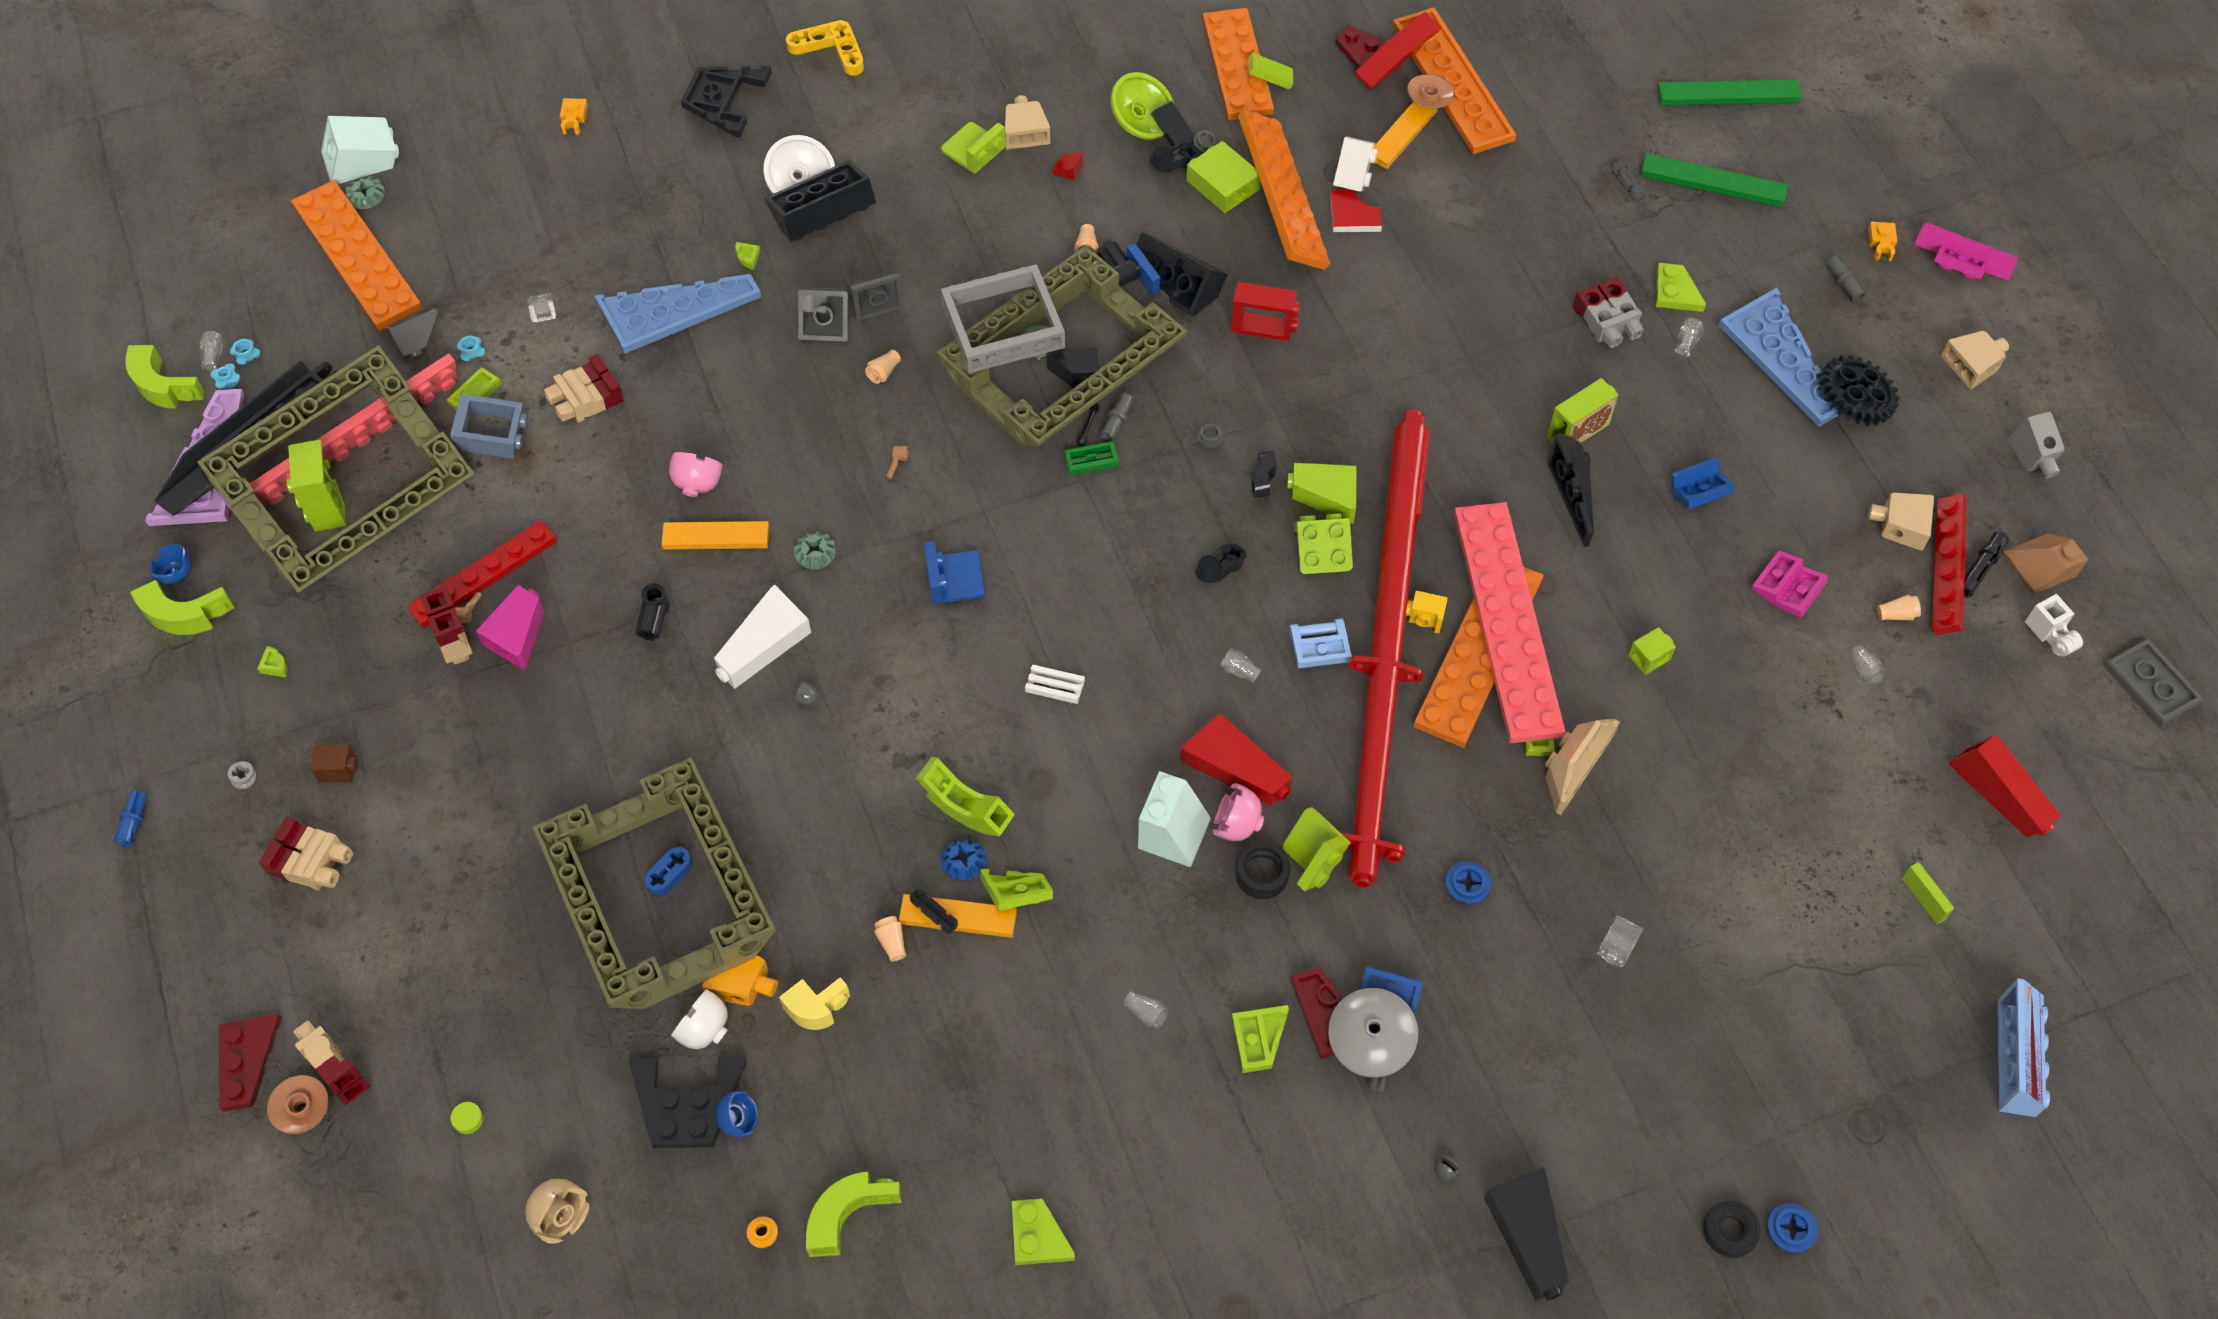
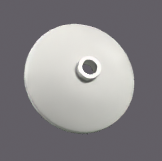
[763,135,835,194]

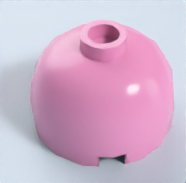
[669,452,723,497]
[1213,783,1264,841]

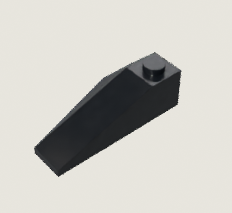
[1136,232,1228,316]
[1547,433,1594,547]

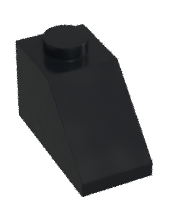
[1047,348,1098,388]

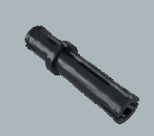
[1964,531,2010,598]

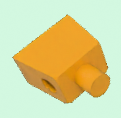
[702,955,778,1006]

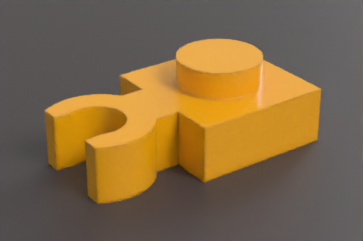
[560,98,588,135]
[1868,222,1897,261]

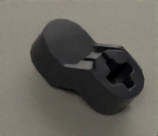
[1150,142,1200,173]
[1251,451,1277,498]
[1195,544,1247,583]

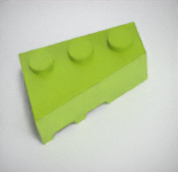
[286,439,347,532]

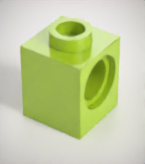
[1628,627,1676,675]

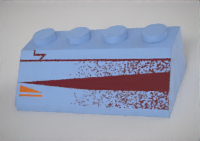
[1998,978,2050,1117]

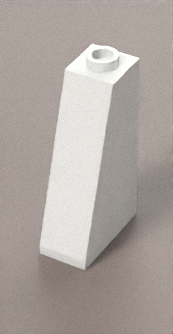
[714,585,811,689]

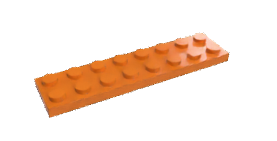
[1392,8,1516,154]
[1238,109,1330,270]
[291,180,423,331]
[1413,567,1544,748]

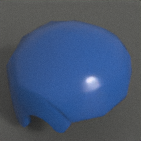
[150,544,192,585]
[716,1091,758,1137]

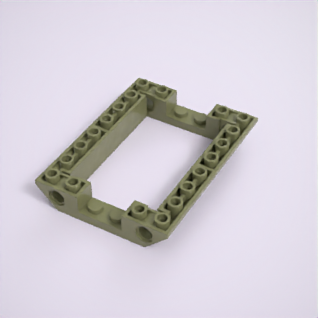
[937,245,1188,446]
[197,345,474,593]
[533,758,776,1009]

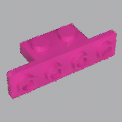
[1915,222,2018,280]

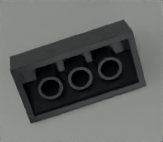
[765,160,876,241]

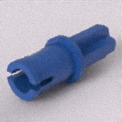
[113,790,147,847]

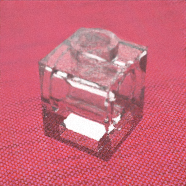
[1597,915,1643,967]

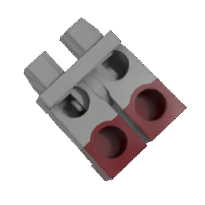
[1572,277,1644,348]

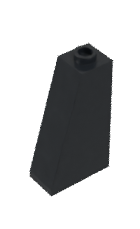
[1484,1167,1569,1301]

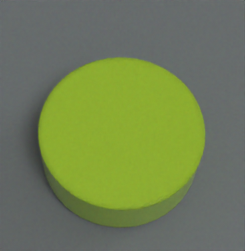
[451,1102,483,1134]

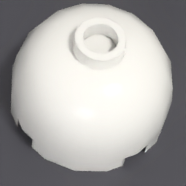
[671,989,728,1049]

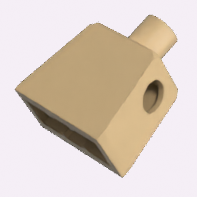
[1005,95,1051,150]
[1941,331,2009,390]
[1868,493,1934,551]

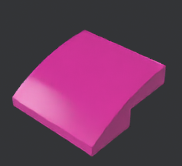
[1752,550,1828,618]

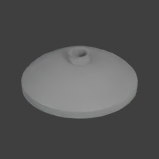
[1328,988,1418,1078]

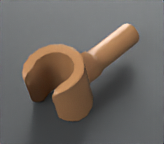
[886,446,909,480]
[455,592,482,624]

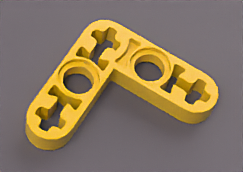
[786,20,864,76]

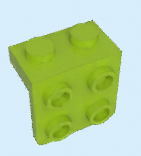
[941,122,1006,174]
[1293,514,1353,574]
[1283,807,1351,891]

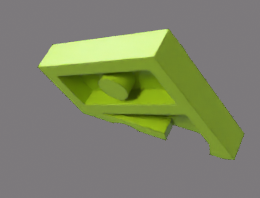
[1656,263,1706,312]
[980,869,1053,911]
[1232,1005,1289,1073]
[1012,1199,1075,1265]

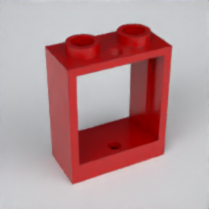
[1231,282,1300,342]

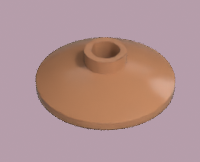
[1407,75,1454,108]
[267,1075,329,1134]

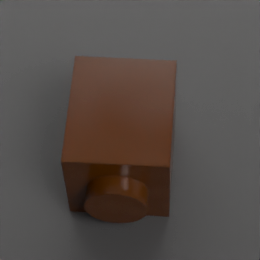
[310,745,359,782]

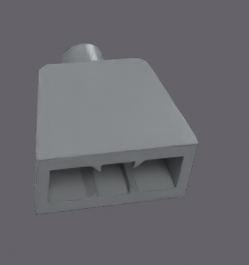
[2007,411,2064,479]

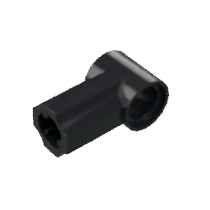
[1098,240,1141,287]
[635,583,670,641]

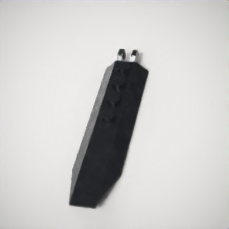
[155,360,338,517]

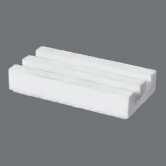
[1025,665,1085,704]

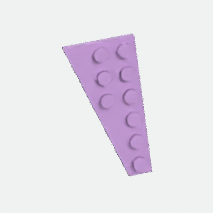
[145,389,245,526]

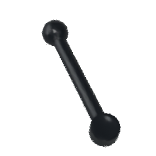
[1077,403,1100,446]

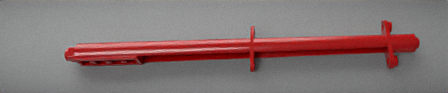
[1341,410,1430,888]

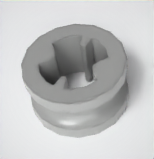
[228,761,256,789]

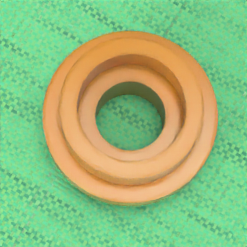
[747,1217,778,1248]

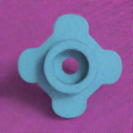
[457,336,485,361]
[230,339,260,365]
[210,364,240,390]

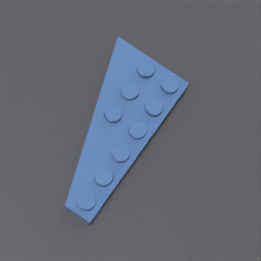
[595,274,761,354]
[1718,288,1839,427]

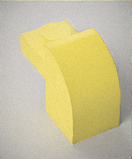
[779,978,850,1030]

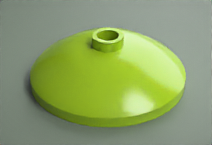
[1110,72,1174,140]

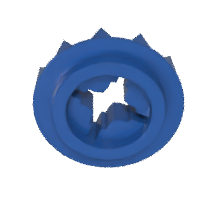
[941,837,986,881]
[1445,861,1492,906]
[1766,1203,1818,1254]

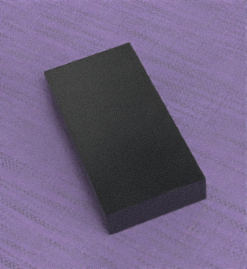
[1151,101,1195,147]

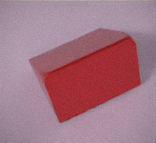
[1052,152,1083,180]

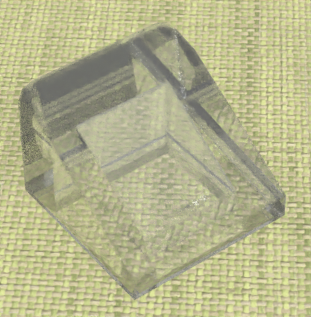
[528,293,556,322]

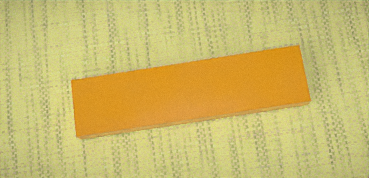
[1374,101,1438,169]
[662,521,769,550]
[899,894,1017,938]

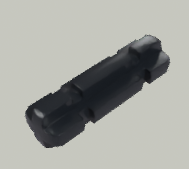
[910,888,958,934]

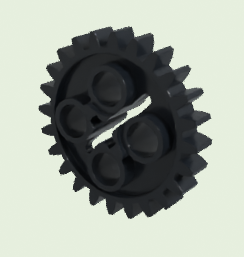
[1818,355,1900,426]

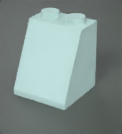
[321,116,399,184]
[1138,771,1211,867]

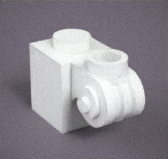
[2025,594,2083,656]

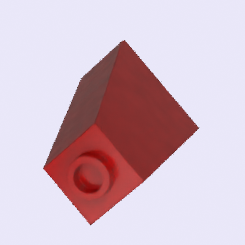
[1181,713,1292,807]
[1948,734,2061,838]

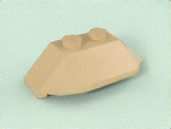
[1545,719,1620,816]

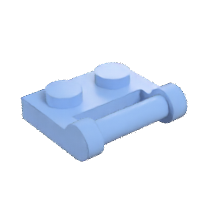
[1289,618,1352,669]

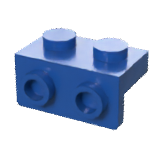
[1671,458,1734,509]
[1360,966,1423,1016]

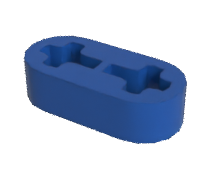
[645,847,692,896]

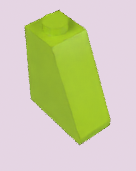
[1287,463,1356,524]

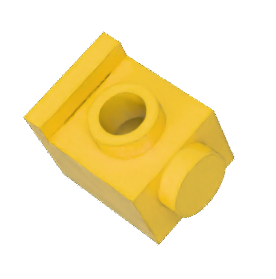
[1406,591,1448,633]

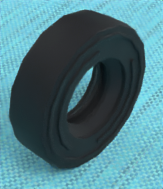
[1703,1200,1761,1258]

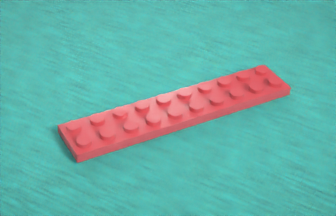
[249,354,458,506]
[1454,502,1566,744]

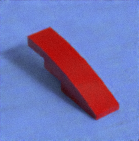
[1354,12,1441,90]

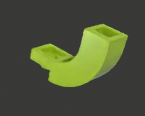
[126,345,205,409]
[131,580,235,635]
[916,757,1015,836]
[806,1172,902,1257]

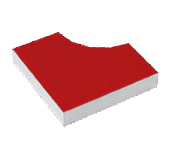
[1330,189,1382,232]

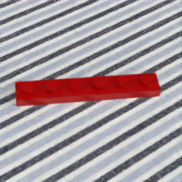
[1932,493,1967,635]
[406,520,558,629]

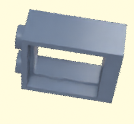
[450,394,528,459]

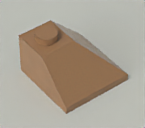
[2002,533,2089,594]

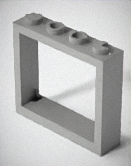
[941,264,1065,373]

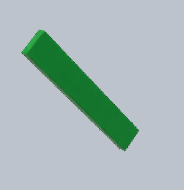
[1657,80,1802,106]
[1641,153,1788,207]

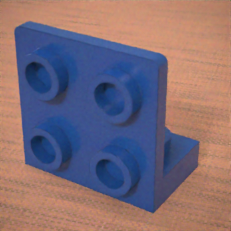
[924,541,985,604]

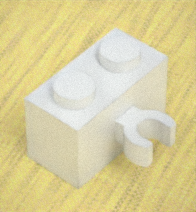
[1333,136,1378,192]

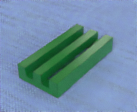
[1064,441,1119,476]

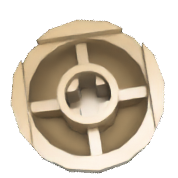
[525,1179,589,1244]

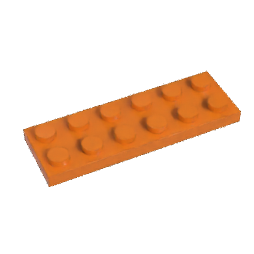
[1202,8,1274,120]

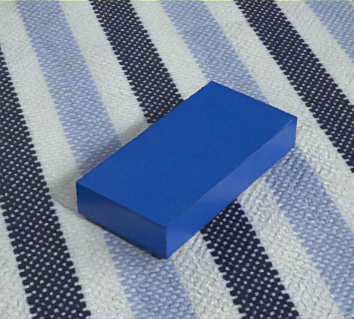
[1127,243,1160,296]

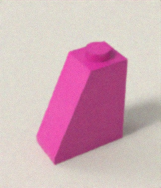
[476,585,545,670]

